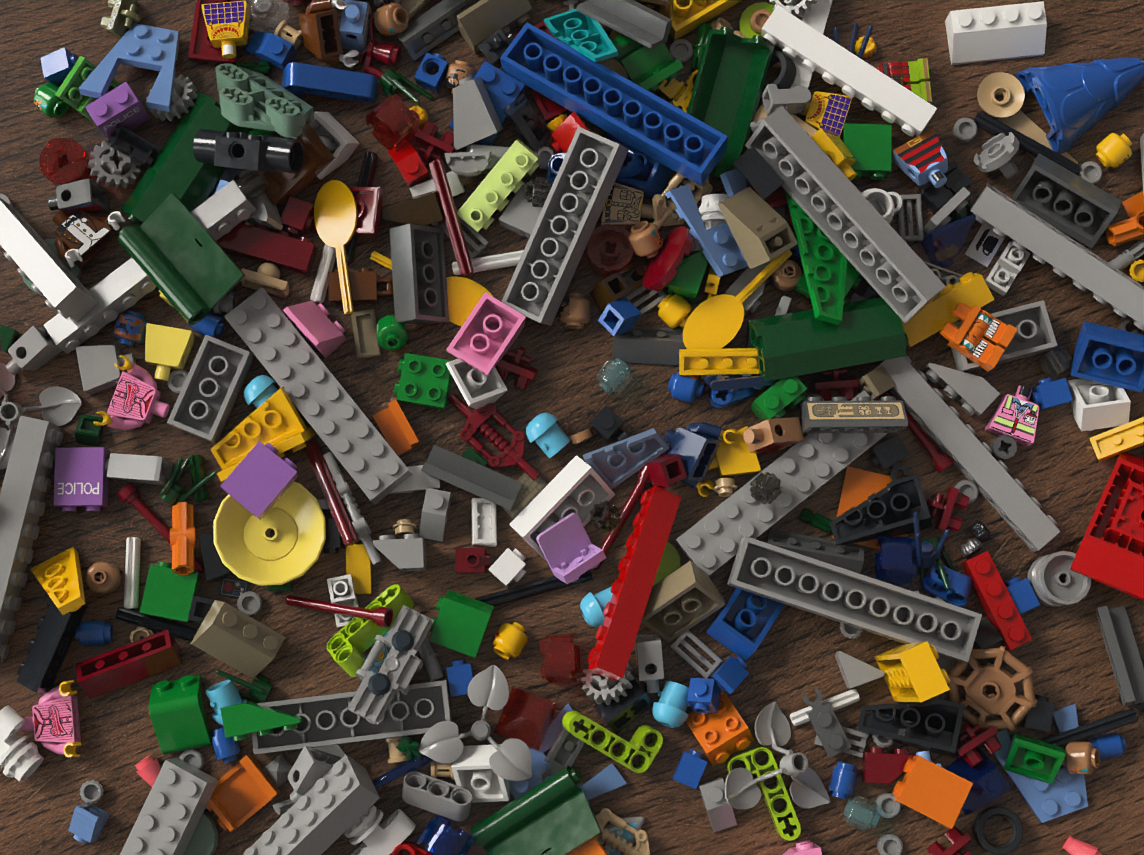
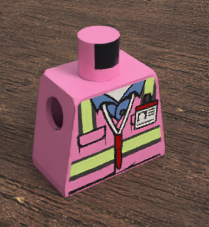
[984,385,1039,446]

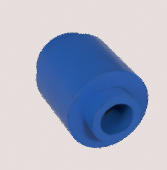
[188,312,226,338]
[76,621,113,646]
[211,727,241,764]
[1087,732,1126,760]
[828,761,858,800]

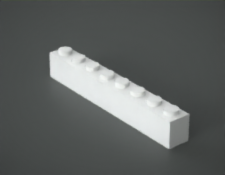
[761,5,937,137]

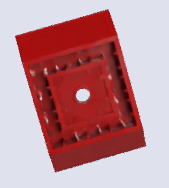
[1070,452,1144,601]

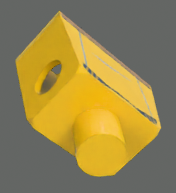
[811,128,857,181]

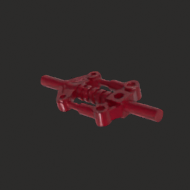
[448,393,540,481]

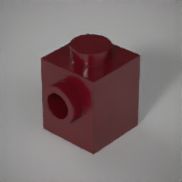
[281,196,314,236]
[646,454,687,489]
[455,548,490,574]

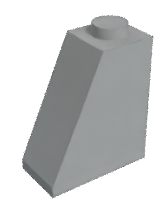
[453,75,503,150]
[105,453,173,486]

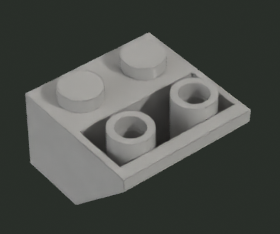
[373,534,428,572]

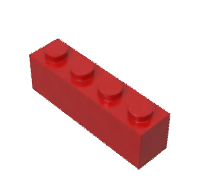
[960,551,1032,651]

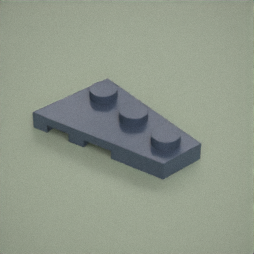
[582,428,670,489]

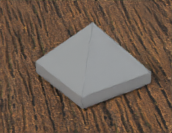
[262,753,292,788]

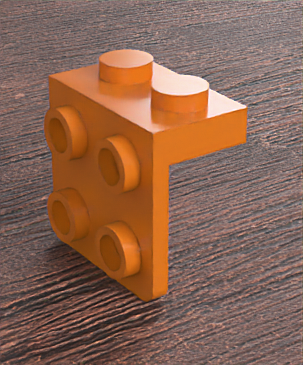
[686,693,755,766]

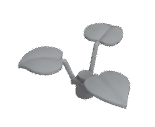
[0,362,82,470]
[419,665,532,781]
[725,702,830,810]

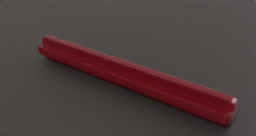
[429,159,474,276]
[304,441,358,546]

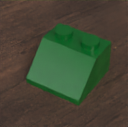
[665,250,708,304]

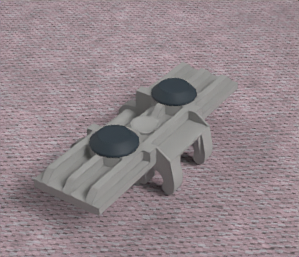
[347,605,434,725]

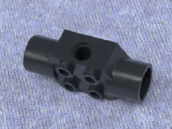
[193,129,304,174]

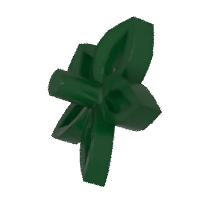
[396,735,423,761]

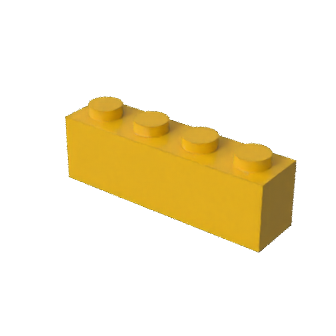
[900,272,995,347]

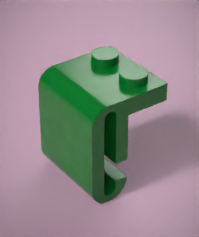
[611,34,683,92]
[149,675,213,755]

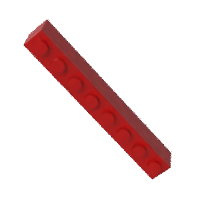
[588,486,681,681]

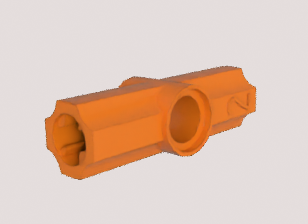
[1105,211,1144,246]
[170,502,196,576]

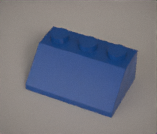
[1071,321,1144,393]

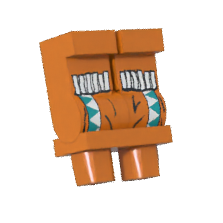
[940,302,1018,372]

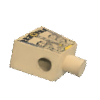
[601,183,654,231]

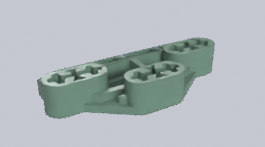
[215,64,314,138]

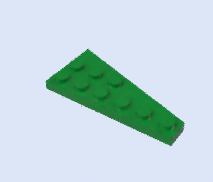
[785,191,847,325]

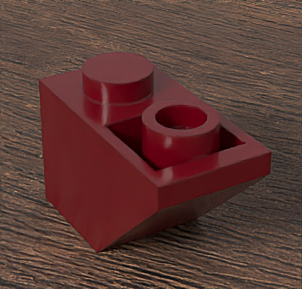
[862,747,916,784]

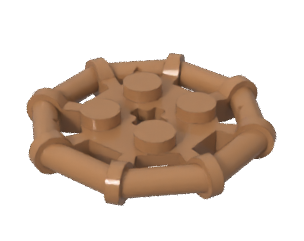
[946,646,1037,732]

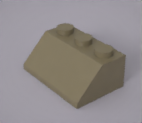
[457,0,533,54]
[641,561,726,642]
[190,600,285,679]

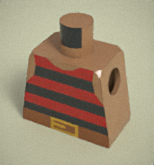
[743,417,804,454]

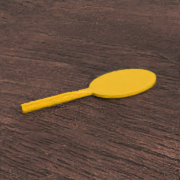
[314,180,357,315]
[683,250,793,349]
[370,251,492,327]

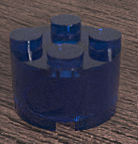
[875,536,917,586]
[416,815,474,855]

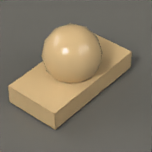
[241,262,290,299]

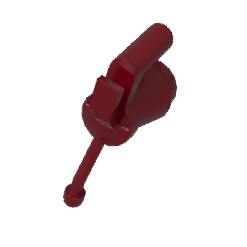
[358,13,402,80]

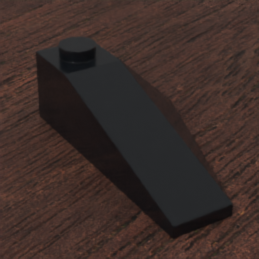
[830,474,933,546]
[856,699,965,757]

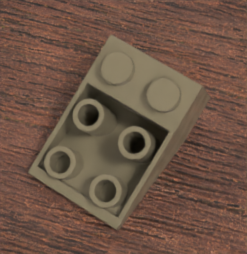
[718,187,798,269]

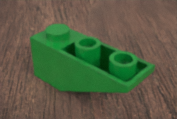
[220,702,303,741]

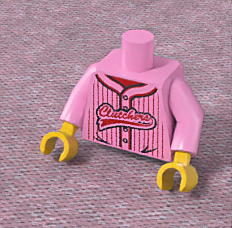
[93,355,170,431]
[20,680,81,757]

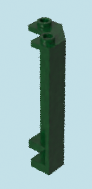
[687,27,774,182]
[121,93,253,226]
[749,297,909,381]

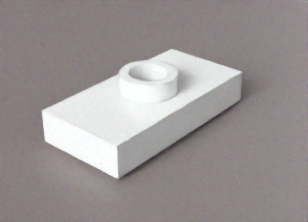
[471,498,497,547]

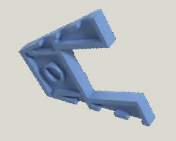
[79,23,180,112]
[665,169,749,277]
[509,704,627,800]
[993,704,1088,823]

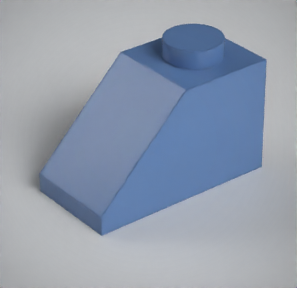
[68,803,111,844]

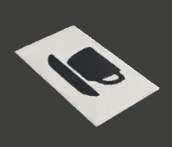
[965,222,1005,267]

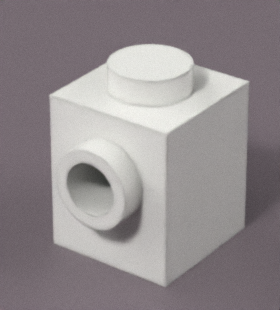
[488,548,526,587]

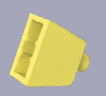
[145,323,196,382]

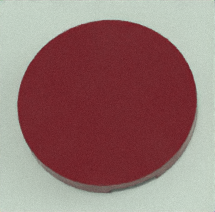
[643,226,694,291]

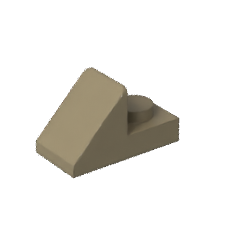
[857,366,895,401]

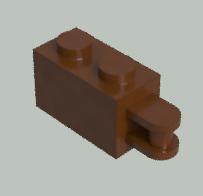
[329,268,394,305]

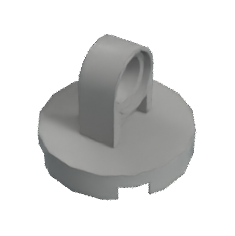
[974,132,1020,179]

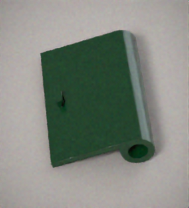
[118,193,245,325]
[471,766,602,855]

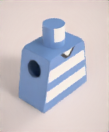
[339,0,372,52]

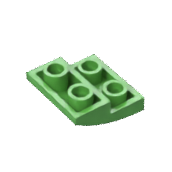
[55,56,121,123]

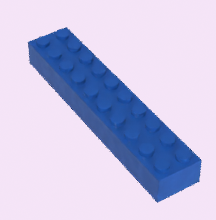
[500,22,728,186]

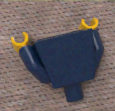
[664,422,738,497]

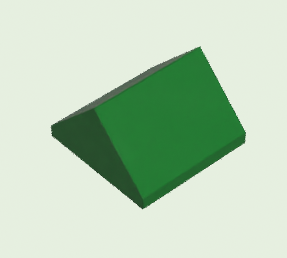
[1003,732,1066,784]

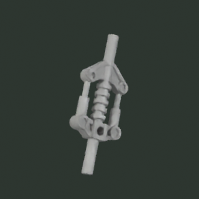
[323,452,382,565]

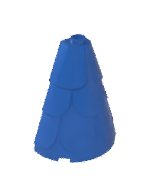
[1015,57,1144,154]

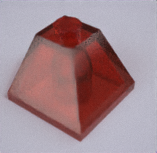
[494,687,557,751]

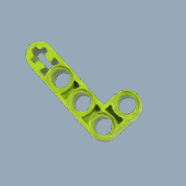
[327,584,414,677]
[562,710,663,773]
[726,747,801,841]

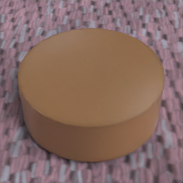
[750,9,771,35]
[569,428,594,445]

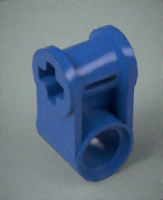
[709,387,757,409]
[922,564,973,606]

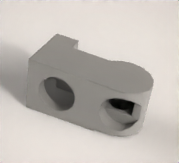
[761,84,811,116]

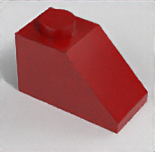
[551,111,588,154]
[387,139,430,190]

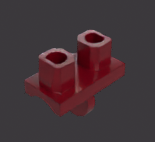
[414,121,456,164]
[495,347,538,389]
[812,367,859,401]
[926,487,970,531]
[955,723,1002,768]
[927,826,972,855]

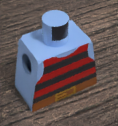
[893,128,948,188]

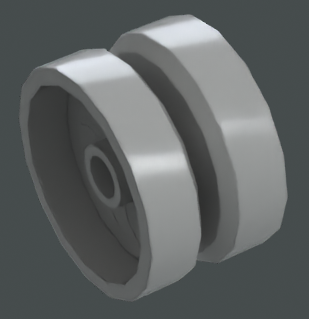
[1027,551,1091,608]

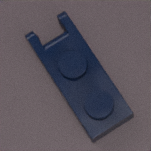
[704,374,774,392]

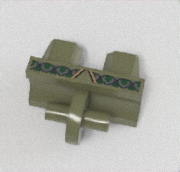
[100,0,141,39]

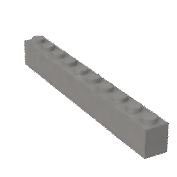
[44,180,257,354]
[874,355,1060,552]

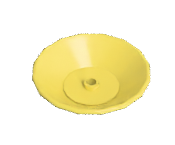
[213,482,326,586]

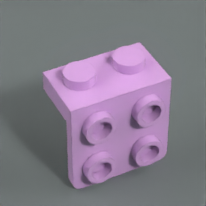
[536,513,606,584]

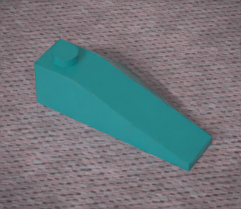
[544,8,618,62]

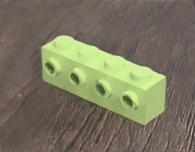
[457,138,539,232]

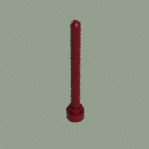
[882,390,954,473]
[593,466,651,570]
[117,483,205,574]
[285,595,393,628]

